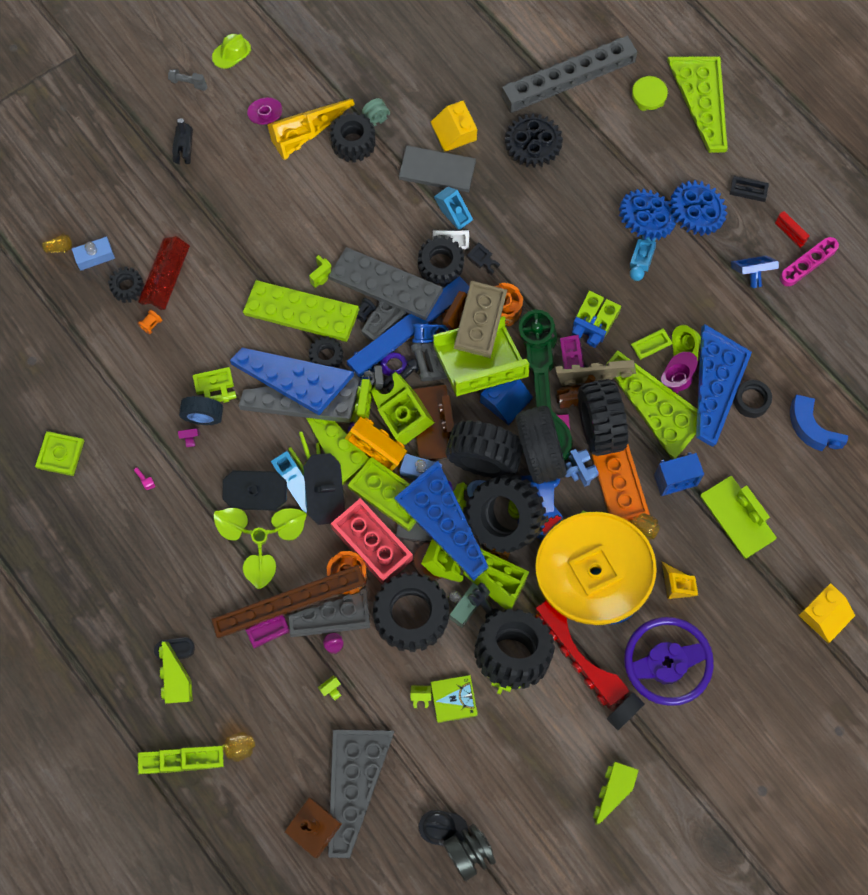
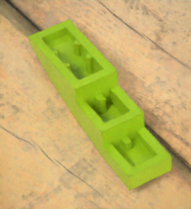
[137,746,224,775]

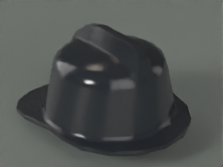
[419,810,468,846]

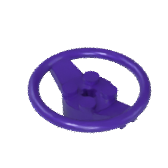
[624,617,714,706]

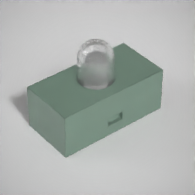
[449,584,480,628]

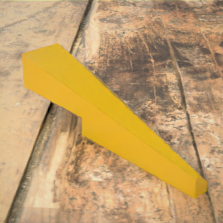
[267,99,355,160]

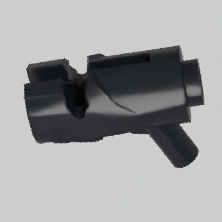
[172,118,193,165]

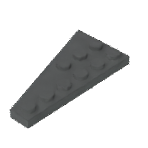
[239,373,362,423]
[328,730,395,858]

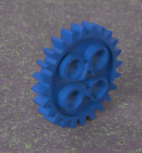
[669,180,727,236]
[619,189,677,241]

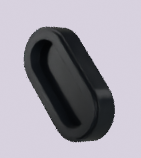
[154,637,195,661]

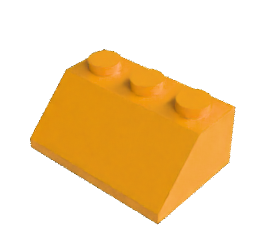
[345,417,407,471]

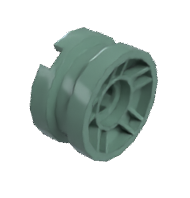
[362,98,390,126]

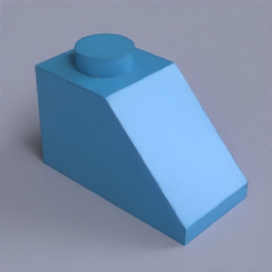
[434,187,473,230]

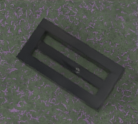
[729,176,769,202]

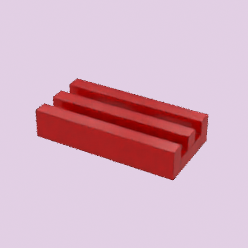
[775,211,810,248]

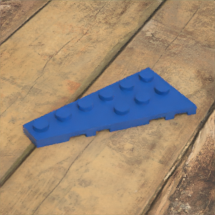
[696,325,752,447]

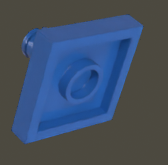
[731,256,779,288]

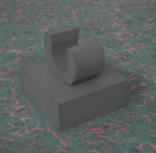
[364,366,384,390]

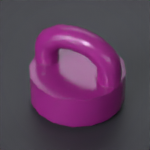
[323,633,344,654]

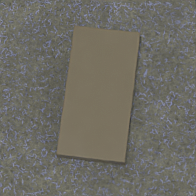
[453,281,507,358]

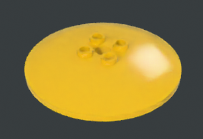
[536,512,657,625]

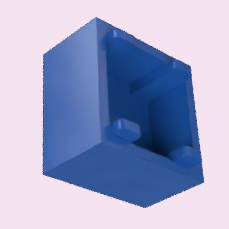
[654,452,704,496]

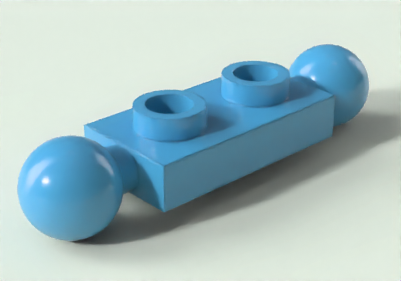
[630,235,656,281]

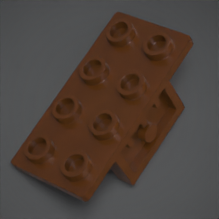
[413,385,454,460]

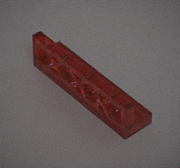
[138,236,190,310]

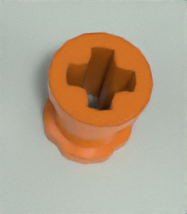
[138,310,163,335]

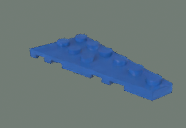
[230,348,354,415]
[395,461,488,581]

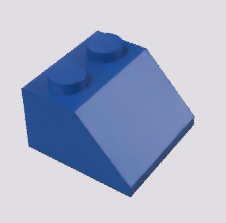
[480,379,533,425]

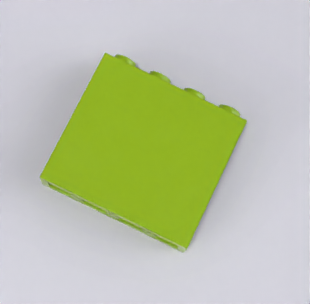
[433,316,529,396]

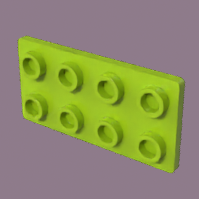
[700,476,777,559]

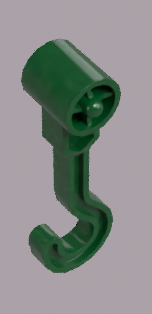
[519,309,573,461]

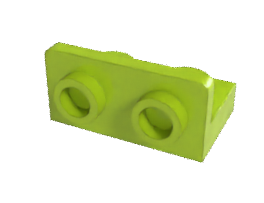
[351,379,373,422]

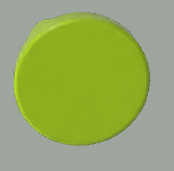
[632,76,668,111]

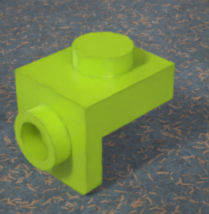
[309,255,331,288]

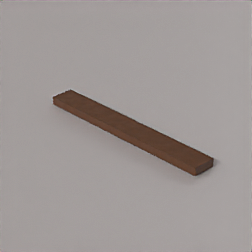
[212,565,366,638]

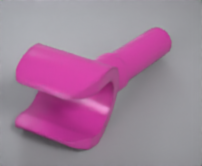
[134,467,155,490]

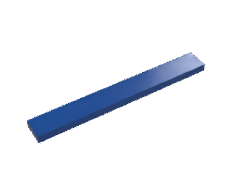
[347,276,470,377]

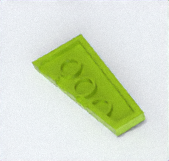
[306,418,370,485]

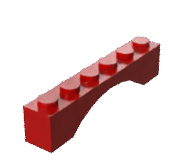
[535,600,630,709]

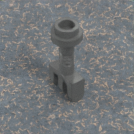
[168,69,208,91]

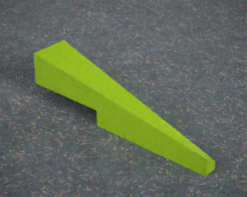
[421,482,467,582]

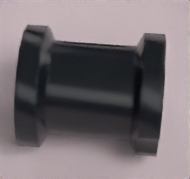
[357,298,376,322]

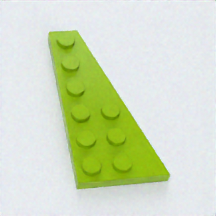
[606,351,697,460]

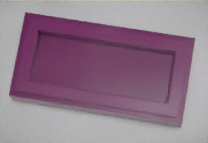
[246,615,290,649]

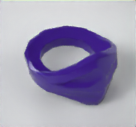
[380,352,407,376]

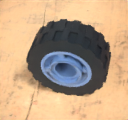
[179,396,223,425]

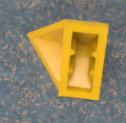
[661,561,698,599]

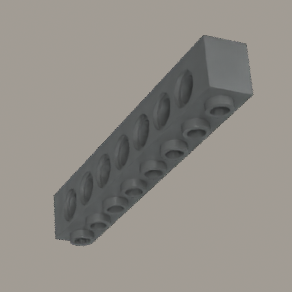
[502,36,637,113]

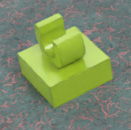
[317,675,341,700]
[411,686,431,708]

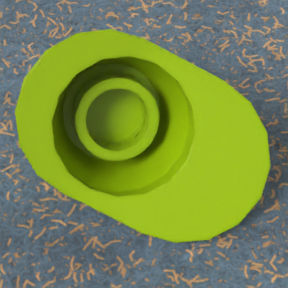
[212,34,251,69]
[672,325,701,360]

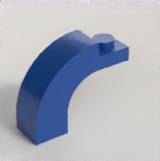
[790,395,848,451]

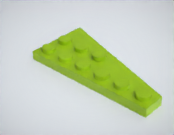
[667,57,728,153]

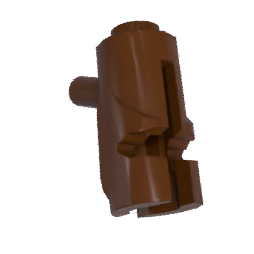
[556,375,596,409]

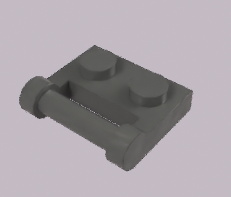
[411,343,448,381]

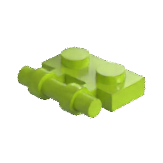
[193,367,237,403]

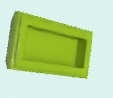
[631,328,673,360]

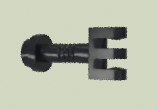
[383,358,419,393]
[467,582,499,619]

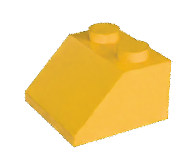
[431,100,477,152]
[798,583,856,644]

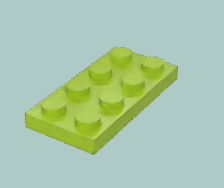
[347,457,416,531]

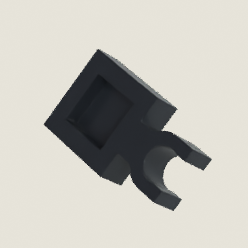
[467,242,500,275]

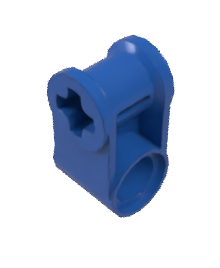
[412,323,449,343]

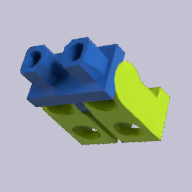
[571,291,621,348]

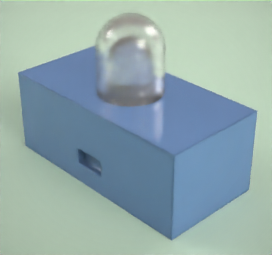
[72,237,115,271]
[400,454,442,480]

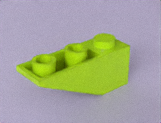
[159,642,193,704]
[593,762,639,825]

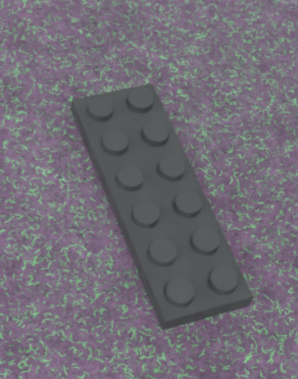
[329,247,443,320]

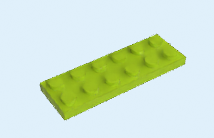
[243,280,360,342]

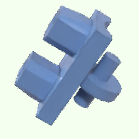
[565,449,599,487]

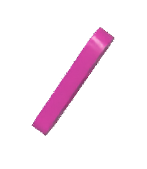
[780,237,839,286]

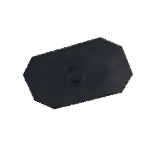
[303,453,345,525]
[222,470,287,511]

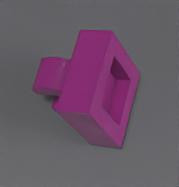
[178,428,200,447]

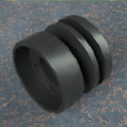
[443,823,496,881]

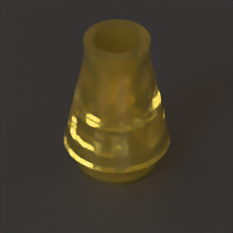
[43,234,72,253]

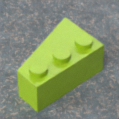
[463,549,529,609]

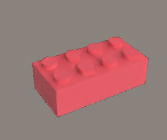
[331,498,413,584]

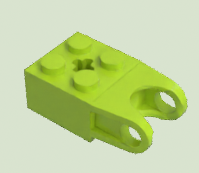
[371,371,435,445]

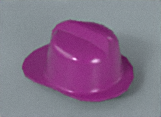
[661,352,698,394]

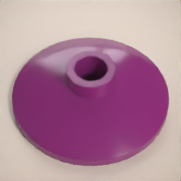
[247,98,282,125]

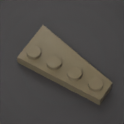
[556,360,636,387]

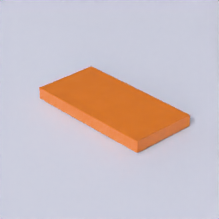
[590,445,650,521]

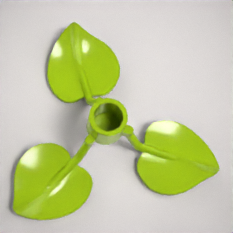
[214,508,307,589]

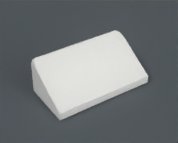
[433,230,469,249]

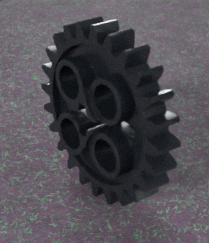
[505,113,563,168]

